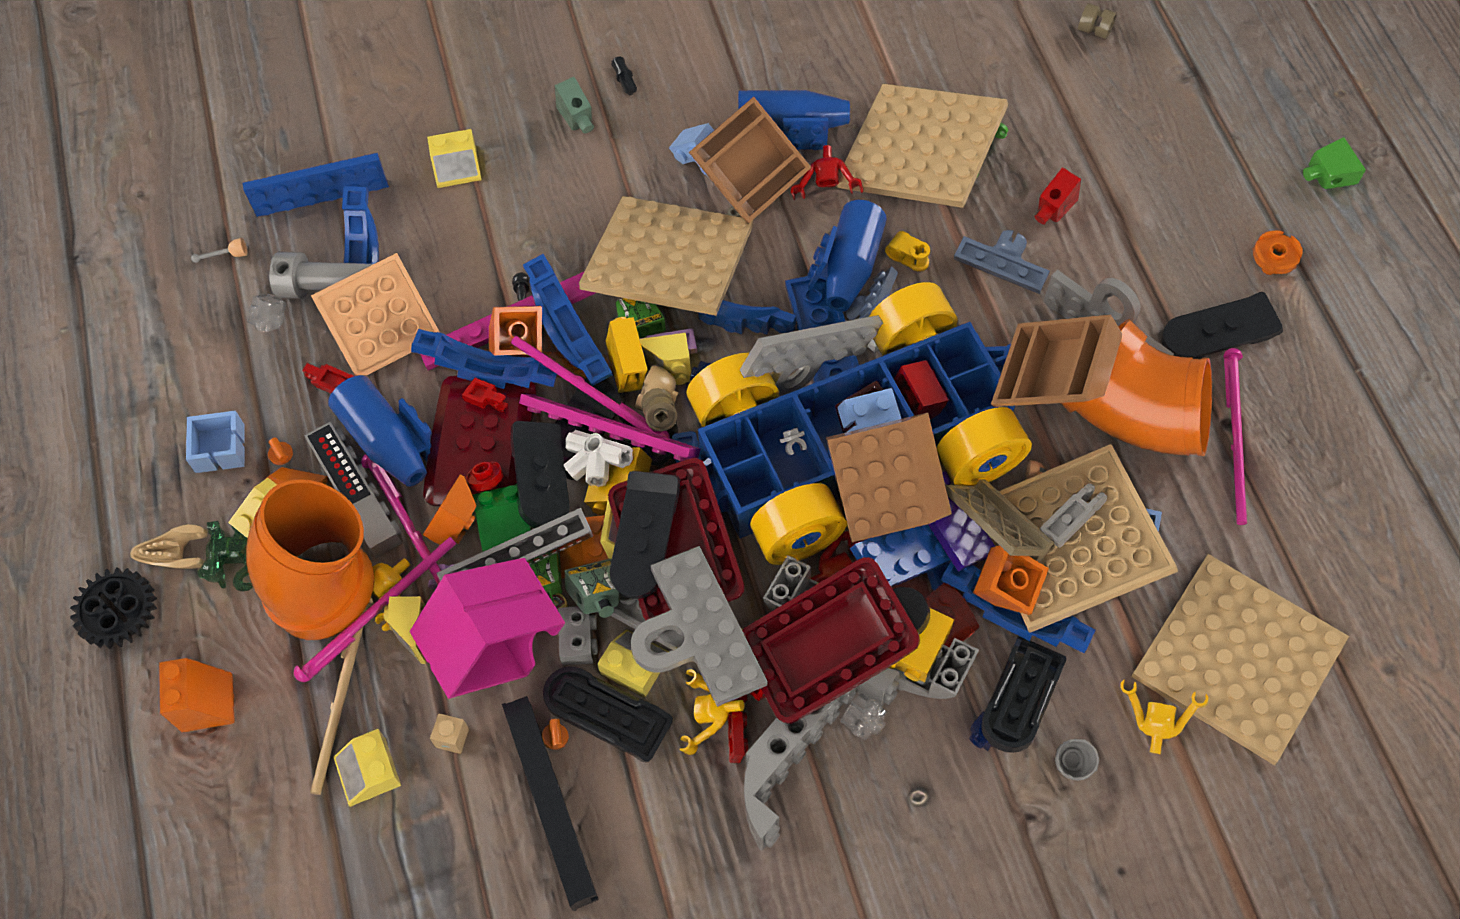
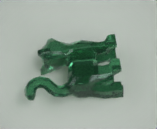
[197,521,253,592]

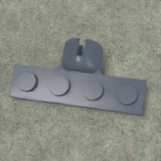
[954,230,1050,294]
[846,266,898,320]

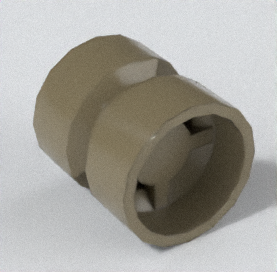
[1078,3,1117,40]
[641,388,677,431]

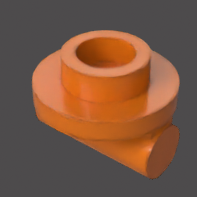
[268,438,293,465]
[542,719,569,750]

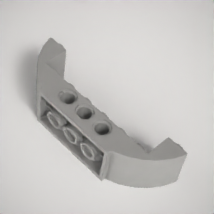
[763,556,979,699]
[744,668,900,851]

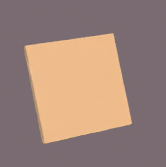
[311,253,440,376]

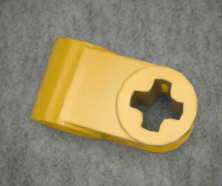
[885,231,930,271]

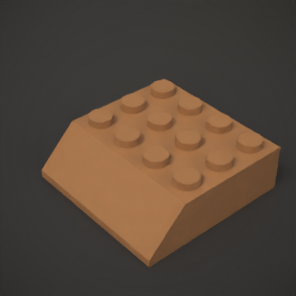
[688,97,812,224]
[991,315,1123,407]
[826,413,952,542]

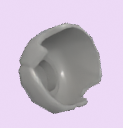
[1054,739,1099,781]

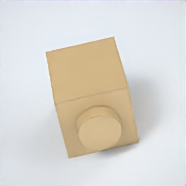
[430,713,469,754]

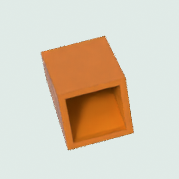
[159,658,235,733]

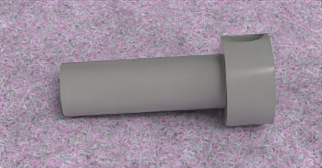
[269,251,373,299]

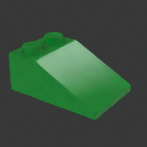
[473,484,532,552]

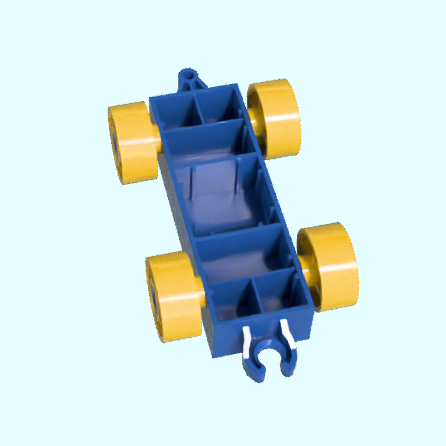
[687,282,1032,565]

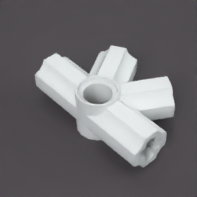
[564,430,633,487]

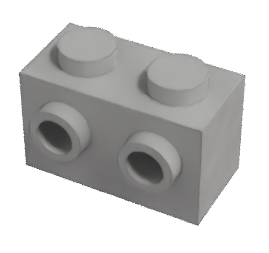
[558,606,598,666]

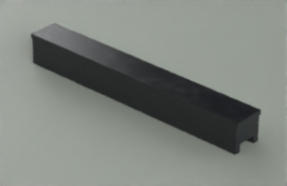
[502,696,599,912]

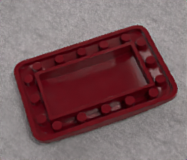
[423,375,536,506]
[608,458,745,621]
[742,557,920,723]

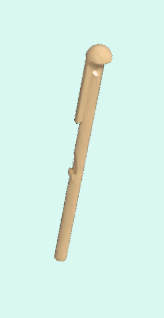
[310,597,374,795]

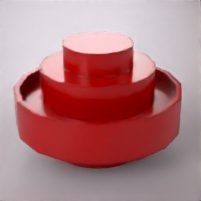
[466,461,504,491]

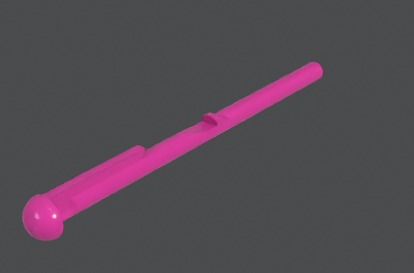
[511,336,670,438]
[1223,348,1247,525]
[361,454,441,584]
[294,537,456,682]

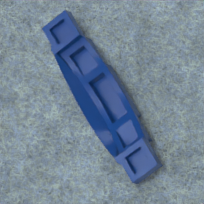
[342,186,379,264]
[523,254,613,386]
[698,300,796,335]
[411,329,557,389]
[941,561,1096,653]

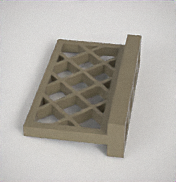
[945,479,1054,563]

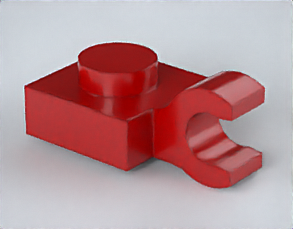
[462,378,508,412]

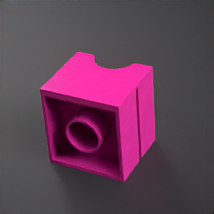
[409,558,565,699]

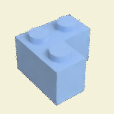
[669,123,714,176]

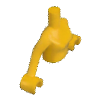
[372,558,411,631]
[680,669,745,755]
[1120,679,1209,754]

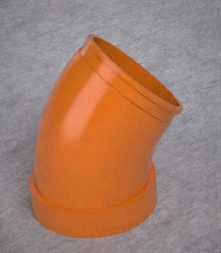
[1060,319,1212,456]
[246,480,374,640]

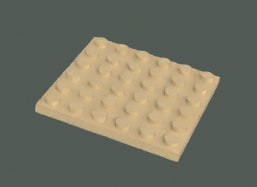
[836,84,1008,208]
[579,196,753,316]
[988,444,1178,633]
[1131,554,1349,765]

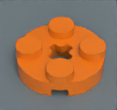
[1253,230,1303,275]

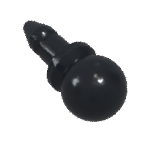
[512,272,530,301]

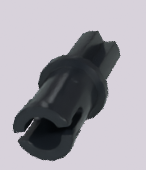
[611,56,637,95]

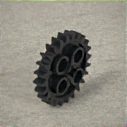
[70,567,157,649]

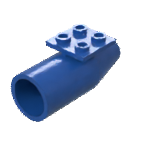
[738,90,850,150]
[807,200,887,312]
[328,375,432,487]

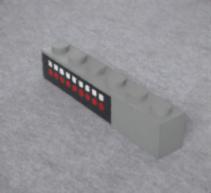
[304,422,402,558]
[437,508,593,581]

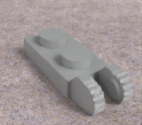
[1040,483,1108,548]

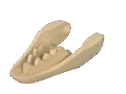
[130,524,208,569]

